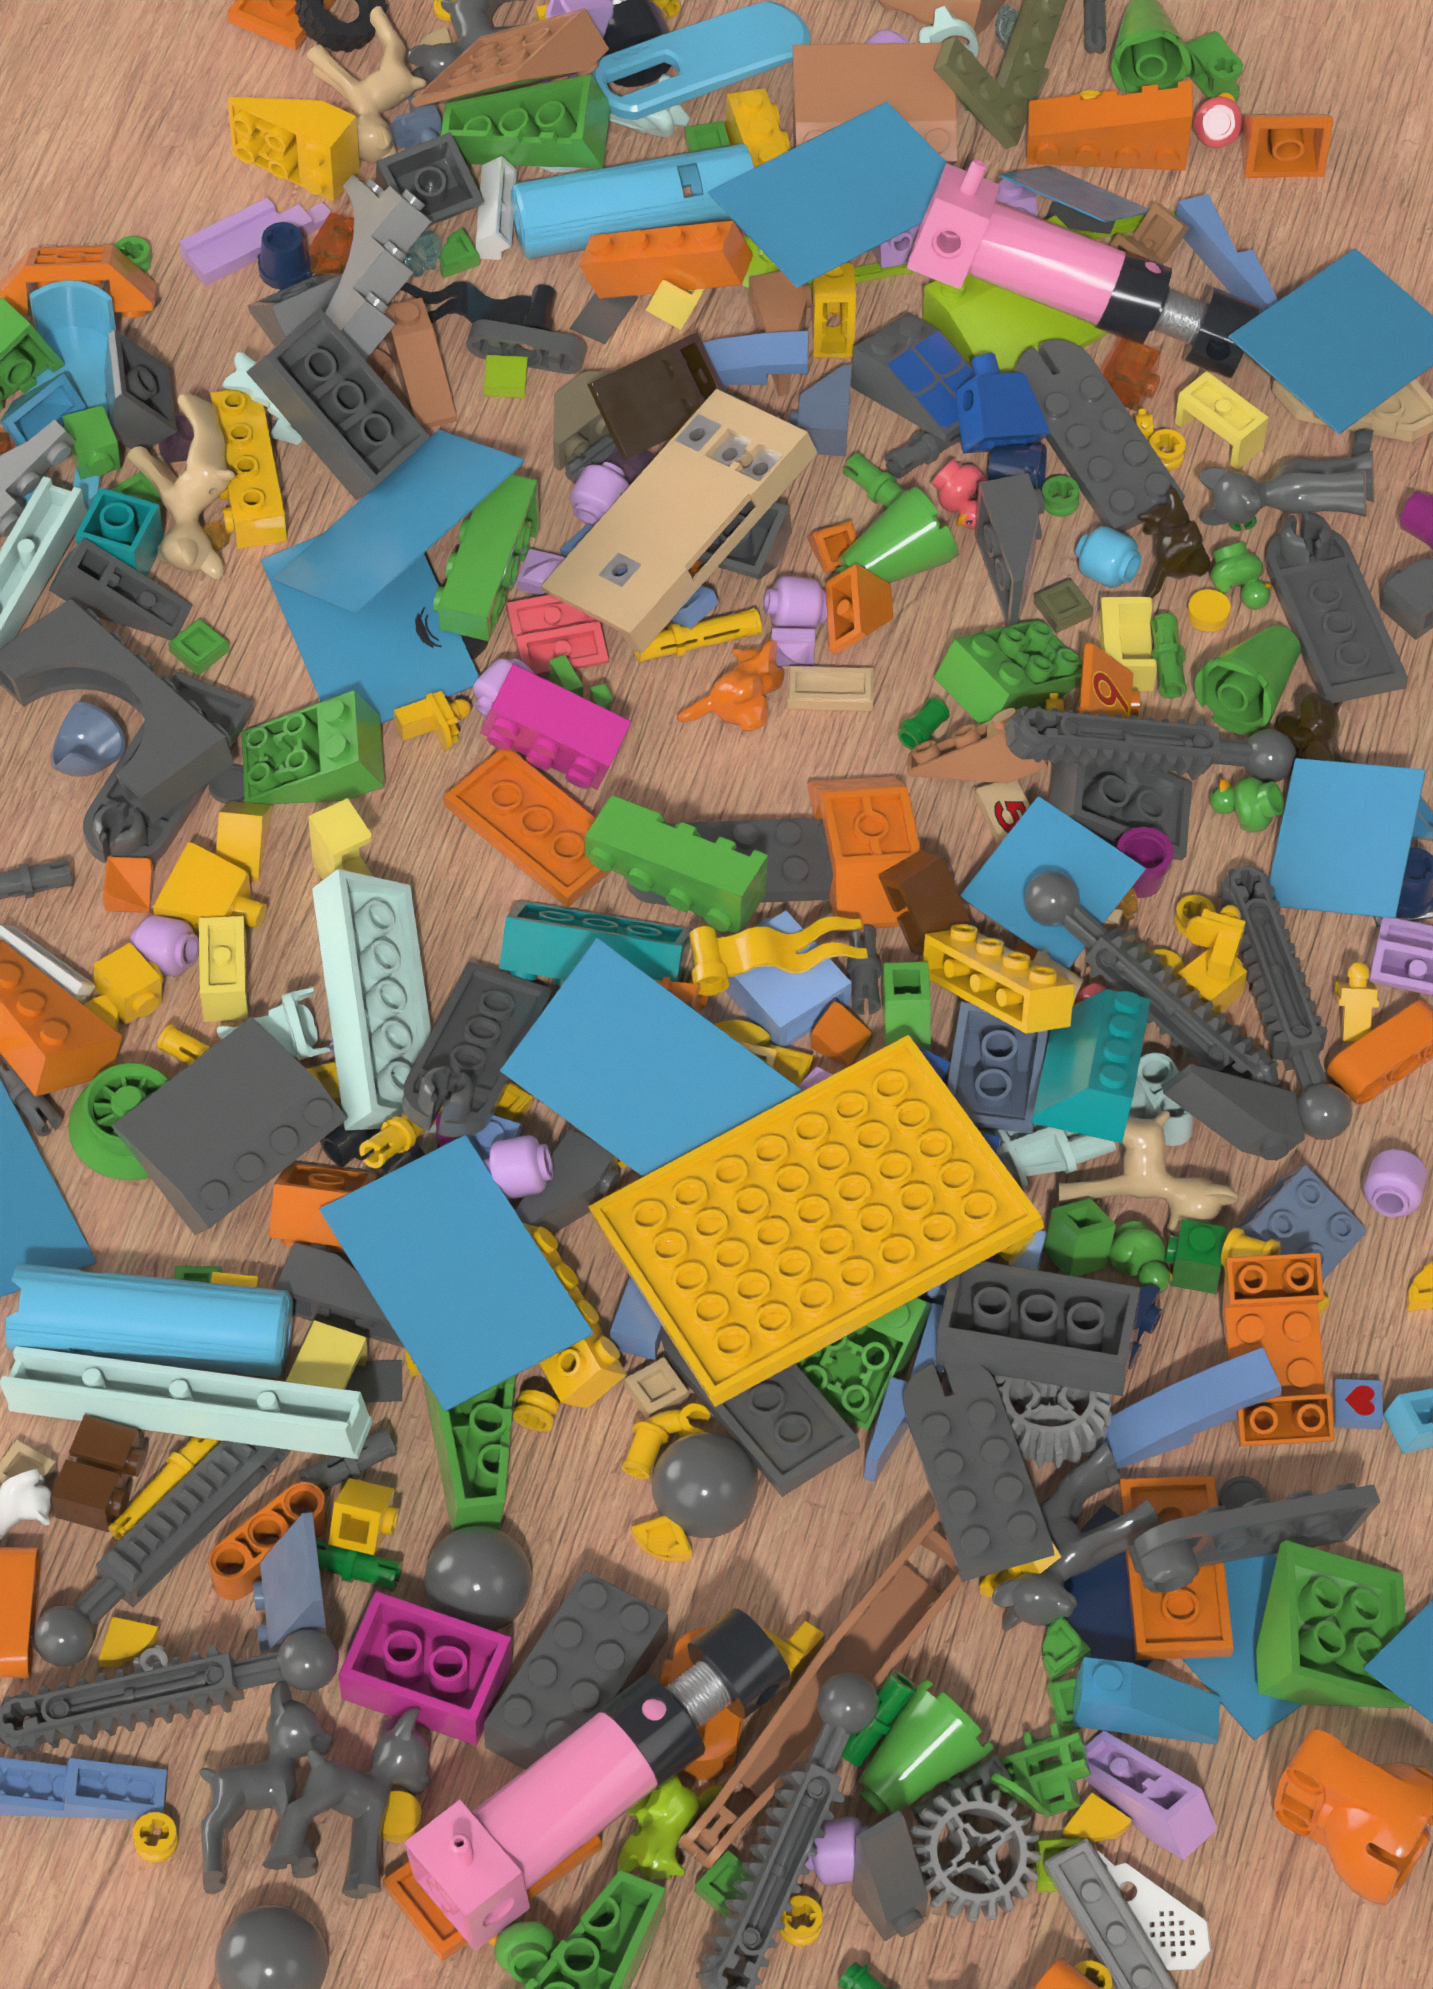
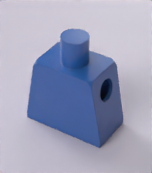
[956,353,1050,454]

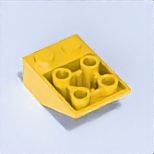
[228,97,360,202]

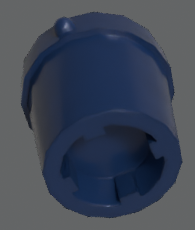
[257,222,312,290]
[988,444,1047,492]
[1396,847,1433,918]

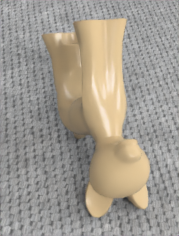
[307,6,427,163]
[127,393,235,579]
[1058,1110,1239,1237]

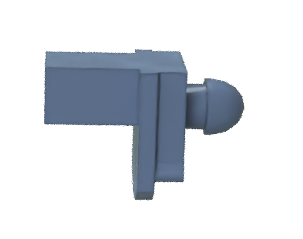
[391,96,442,150]

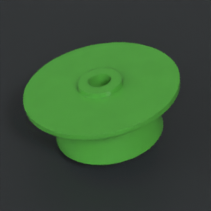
[68,1063,171,1180]

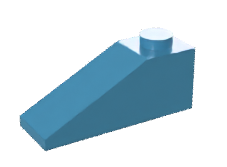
[1072,1657,1220,1745]

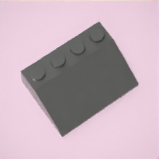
[111,1017,347,1235]

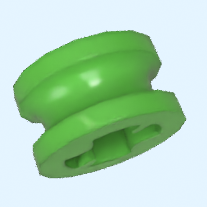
[115,236,151,273]
[1042,475,1079,517]

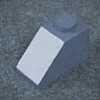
[789,365,852,456]

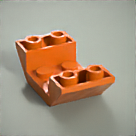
[0,245,157,318]
[807,776,921,931]
[1223,1253,1335,1447]

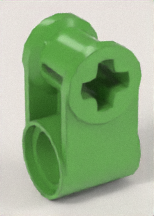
[1185,31,1243,102]

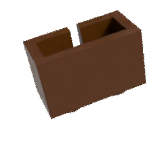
[879,850,972,956]
[51,1415,146,1532]

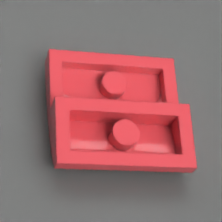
[506,595,609,676]

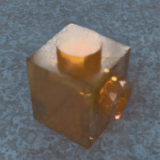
[310,212,354,274]
[1103,338,1161,412]

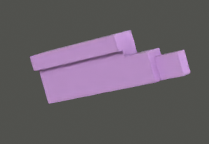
[179,197,334,286]

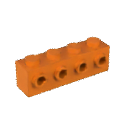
[579,220,753,299]

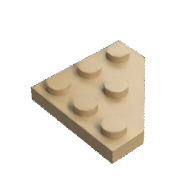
[1272,379,1433,442]

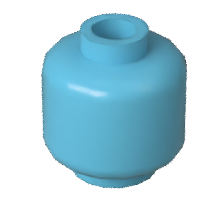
[1076,526,1142,588]

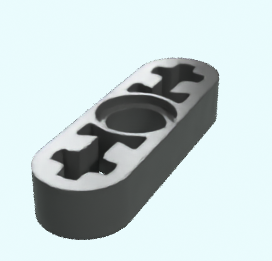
[466,319,587,374]

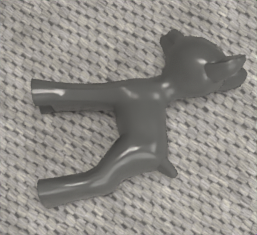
[407,0,525,84]
[1199,450,1375,526]
[992,1443,1159,1632]
[199,1681,333,1894]
[262,1707,431,1899]

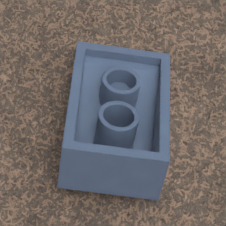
[947,1002,1050,1134]
[252,1512,327,1654]

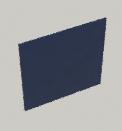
[1045,1504,1153,1668]

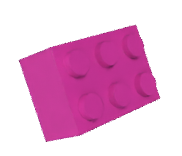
[480,664,632,790]
[338,1591,513,1746]

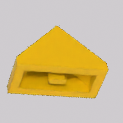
[216,801,273,882]

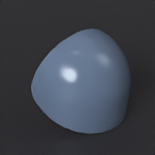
[51,701,125,777]

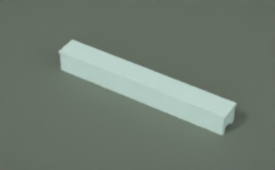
[0,476,87,648]
[0,1346,373,1459]

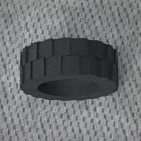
[295,0,387,53]

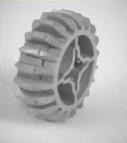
[993,1375,1112,1469]
[910,1786,1041,1923]

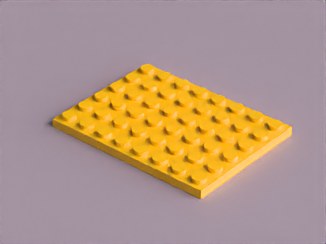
[588,1035,1044,1407]

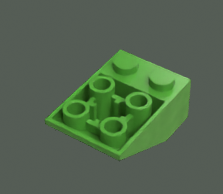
[934,619,1083,725]
[241,690,385,805]
[797,1297,932,1431]

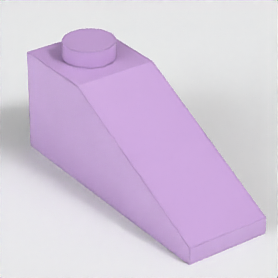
[1073,1730,1218,1861]

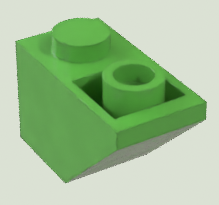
[881,962,931,1052]

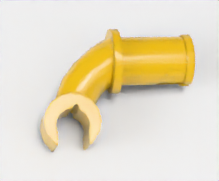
[621,1403,711,1480]

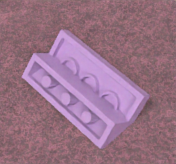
[1369,917,1433,995]

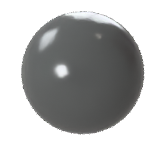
[652,1432,758,1538]
[424,1526,532,1631]
[215,1904,328,1989]

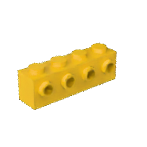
[725,88,790,168]
[210,390,287,549]
[923,924,1075,1034]
[523,1223,627,1409]

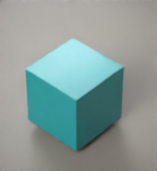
[75,487,163,577]

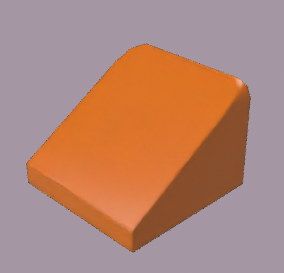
[807,520,858,574]
[811,1001,873,1067]

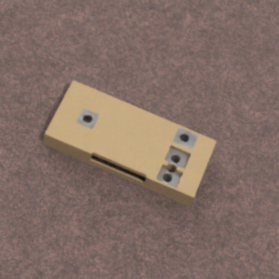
[540,389,817,653]

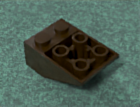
[587,332,726,461]

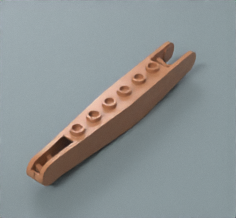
[679,1509,964,1870]

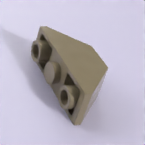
[553,371,614,471]

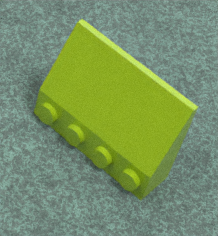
[922,215,1110,373]

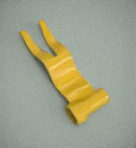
[689,916,868,996]

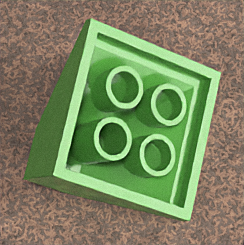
[1256,1540,1410,1709]

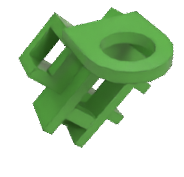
[990,1723,1091,1817]

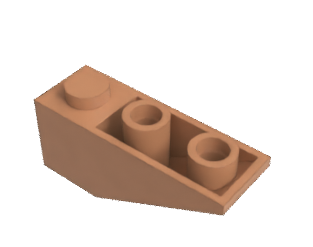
[907,706,1048,783]

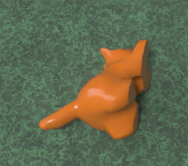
[676,640,784,732]

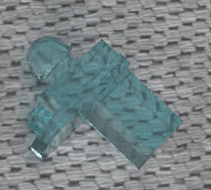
[403,230,442,277]

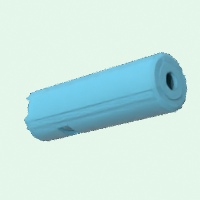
[511,143,754,260]
[5,1264,293,1378]

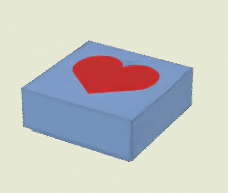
[1333,1378,1383,1430]

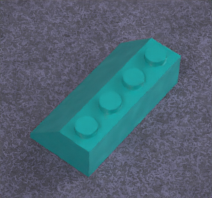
[499,900,693,986]
[1031,989,1151,1143]

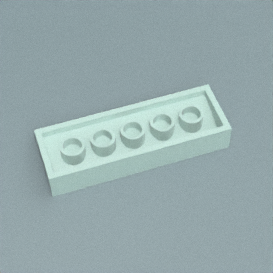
[312,869,436,1133]

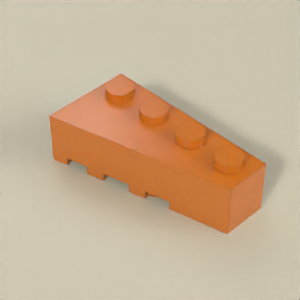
[1026,80,1193,171]
[0,939,122,1097]

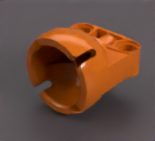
[1274,1729,1433,1906]

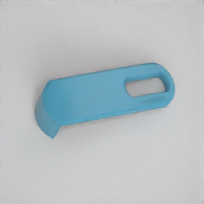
[592,1,810,120]
[16,280,116,510]

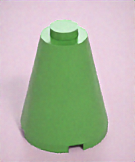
[1111,0,1191,94]
[836,486,958,584]
[1195,625,1301,735]
[859,1679,994,1815]

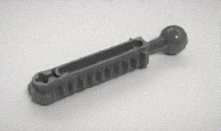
[1004,706,1297,783]
[1218,866,1353,1140]
[1024,871,1281,1087]
[32,1441,291,1667]
[0,1629,339,1754]
[695,1671,879,1989]

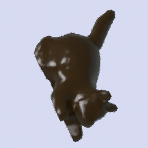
[1138,488,1211,598]
[1276,693,1354,763]

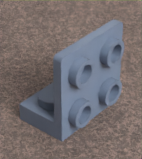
[1236,1164,1366,1282]

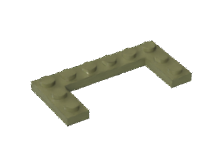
[934,0,1067,149]

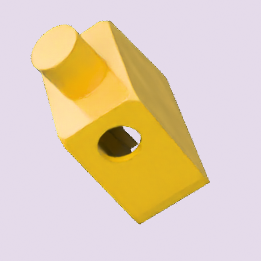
[811,263,856,358]
[153,842,267,940]

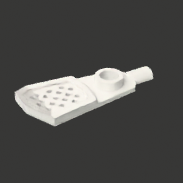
[1096,1851,1212,1971]

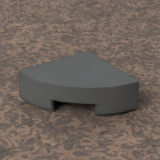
[1352,429,1374,457]

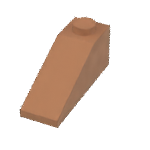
[748,271,812,396]
[384,297,457,429]

